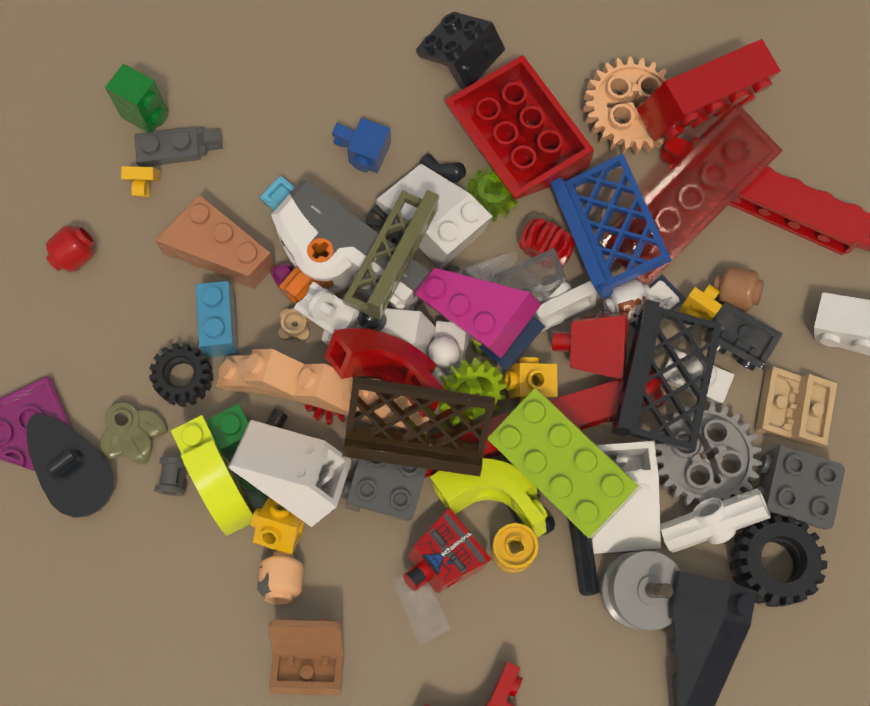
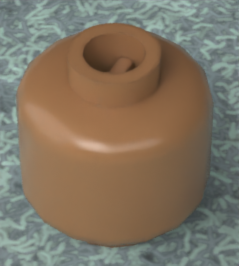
[714,266,764,311]

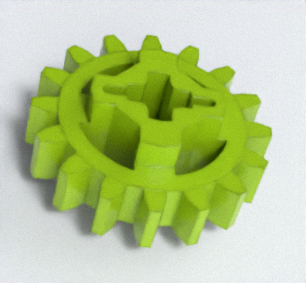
[438,357,507,426]

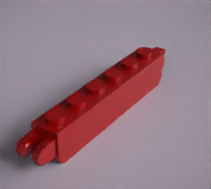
[660,137,870,255]

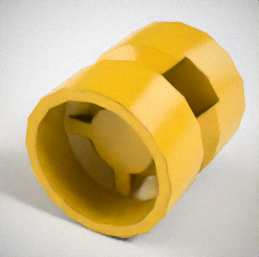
[491,523,539,574]

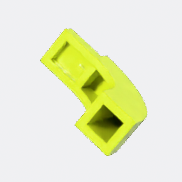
[171,415,254,536]
[430,458,548,538]

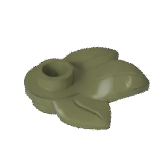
[100,402,167,464]

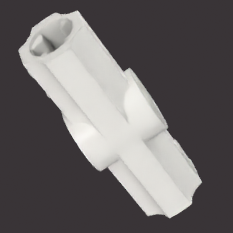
[660,488,771,553]

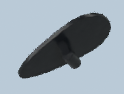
[27,414,114,518]

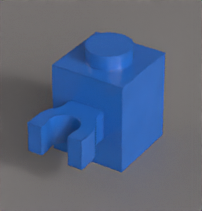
[332,118,391,173]

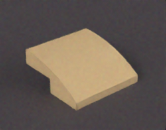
[755,366,837,447]

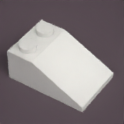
[375,164,492,269]

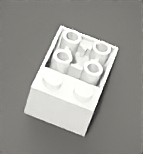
[228,420,352,527]
[592,441,661,554]

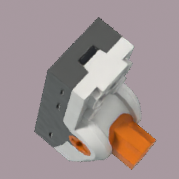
[271,180,430,311]

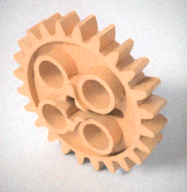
[583,57,671,155]

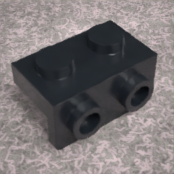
[704,302,783,371]

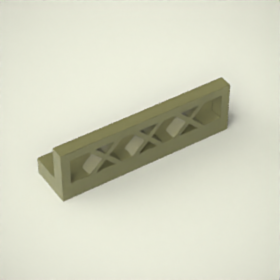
[343,190,439,320]

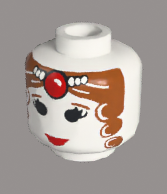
[603,279,654,324]

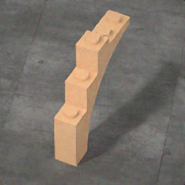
[216,349,430,436]

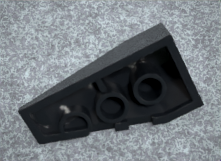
[669,571,757,706]

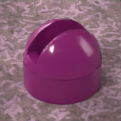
[270,263,294,287]

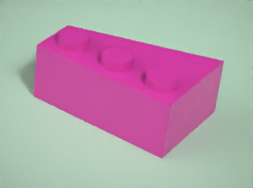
[415,268,541,358]

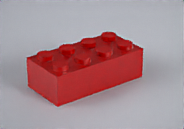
[636,39,781,141]

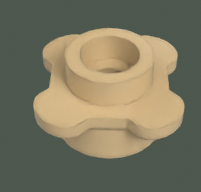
[278,308,311,341]

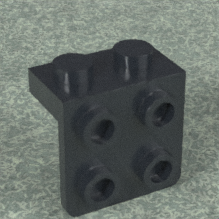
[416,12,506,89]

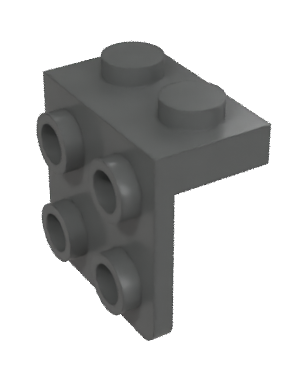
[754,445,845,530]
[342,458,427,521]

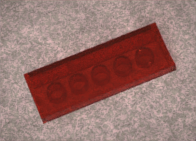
[599,104,783,285]

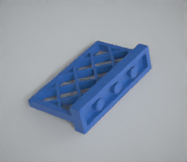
[550,153,672,299]

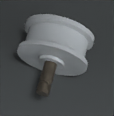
[601,551,681,630]

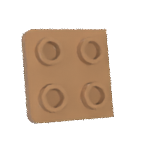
[268,617,344,695]

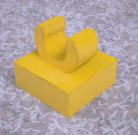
[121,166,161,197]
[679,284,722,321]

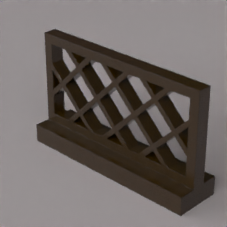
[342,377,495,477]

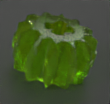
[467,167,518,222]

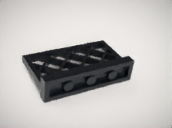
[611,299,722,453]

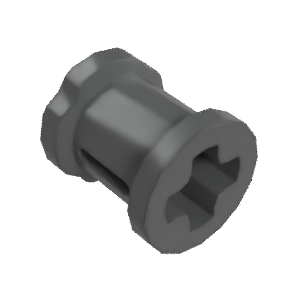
[154,456,186,496]

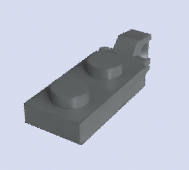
[134,127,223,167]

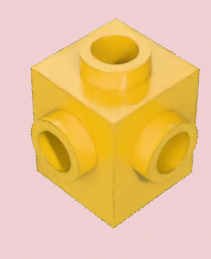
[504,357,558,403]
[251,497,305,555]

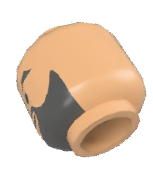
[257,551,304,605]

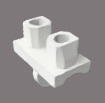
[294,281,359,335]

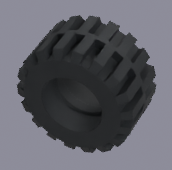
[729,516,828,607]

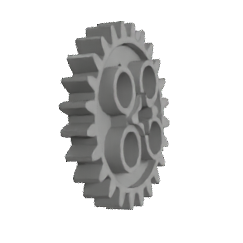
[655,402,762,507]

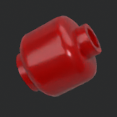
[46,225,95,272]

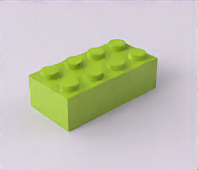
[487,388,642,538]

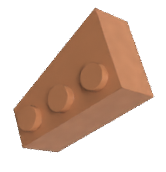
[155,195,276,289]

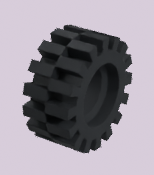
[149,343,214,407]

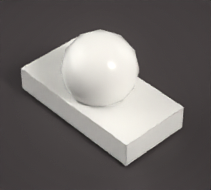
[534,279,597,332]
[428,321,469,385]
[663,349,734,406]

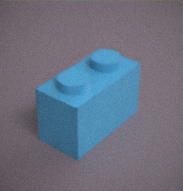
[196,281,239,358]

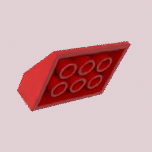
[445,55,594,200]

